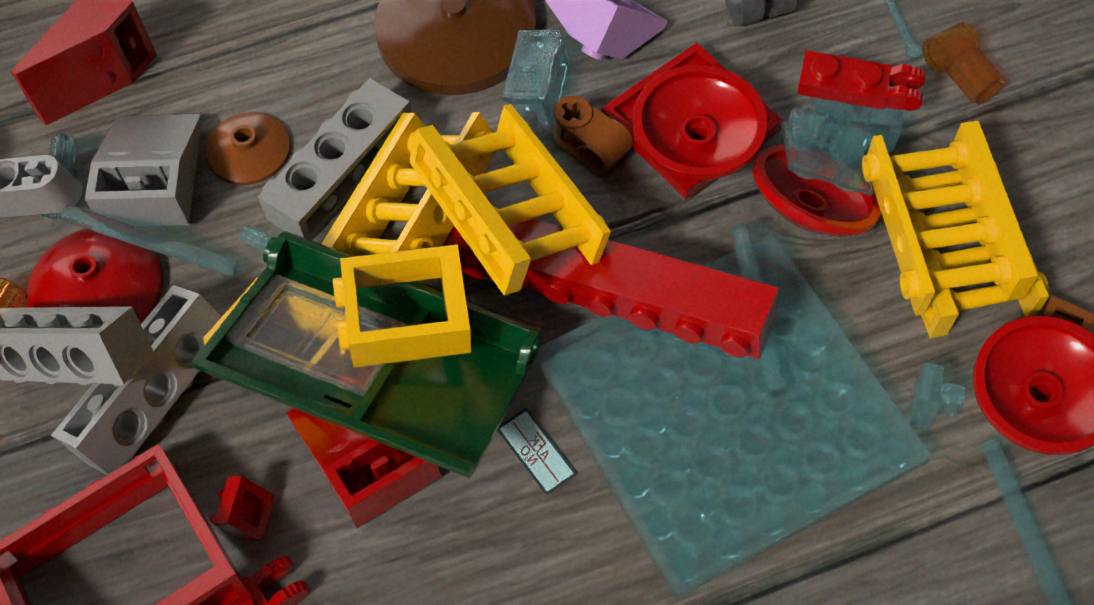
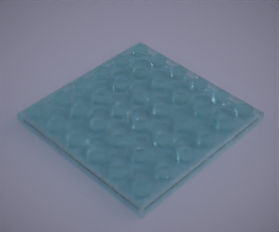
[535,233,932,600]

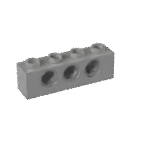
[258,78,412,240]
[51,285,222,475]
[0,307,156,386]

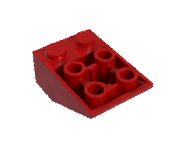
[10,0,157,125]
[286,366,441,529]

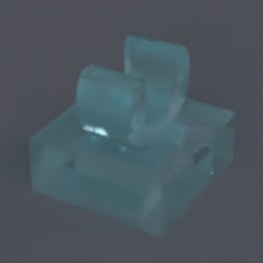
[909,362,965,428]

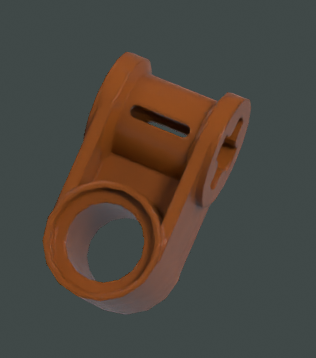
[552,96,634,176]

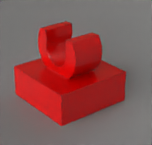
[209,476,275,541]

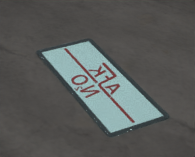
[497,408,577,495]

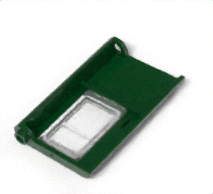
[191,231,544,478]

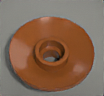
[205,112,290,185]

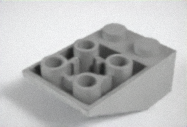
[85,114,202,227]

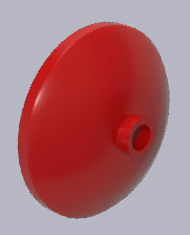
[633,65,767,180]
[753,145,881,237]
[27,226,164,324]
[972,316,1094,455]

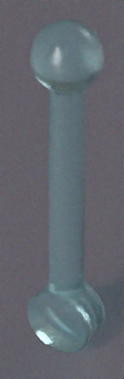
[883,0,922,59]

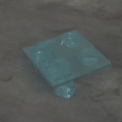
[781,106,876,196]

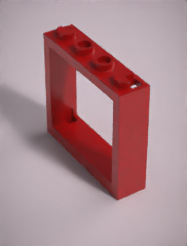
[0,444,251,605]

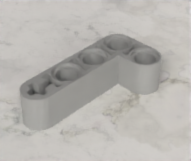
[0,155,83,218]

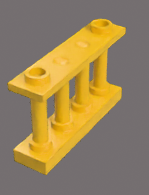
[409,104,611,296]
[321,112,496,282]
[862,120,1038,316]
[872,161,1049,338]

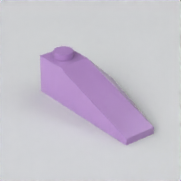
[545,0,668,61]

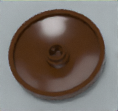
[374,0,537,95]

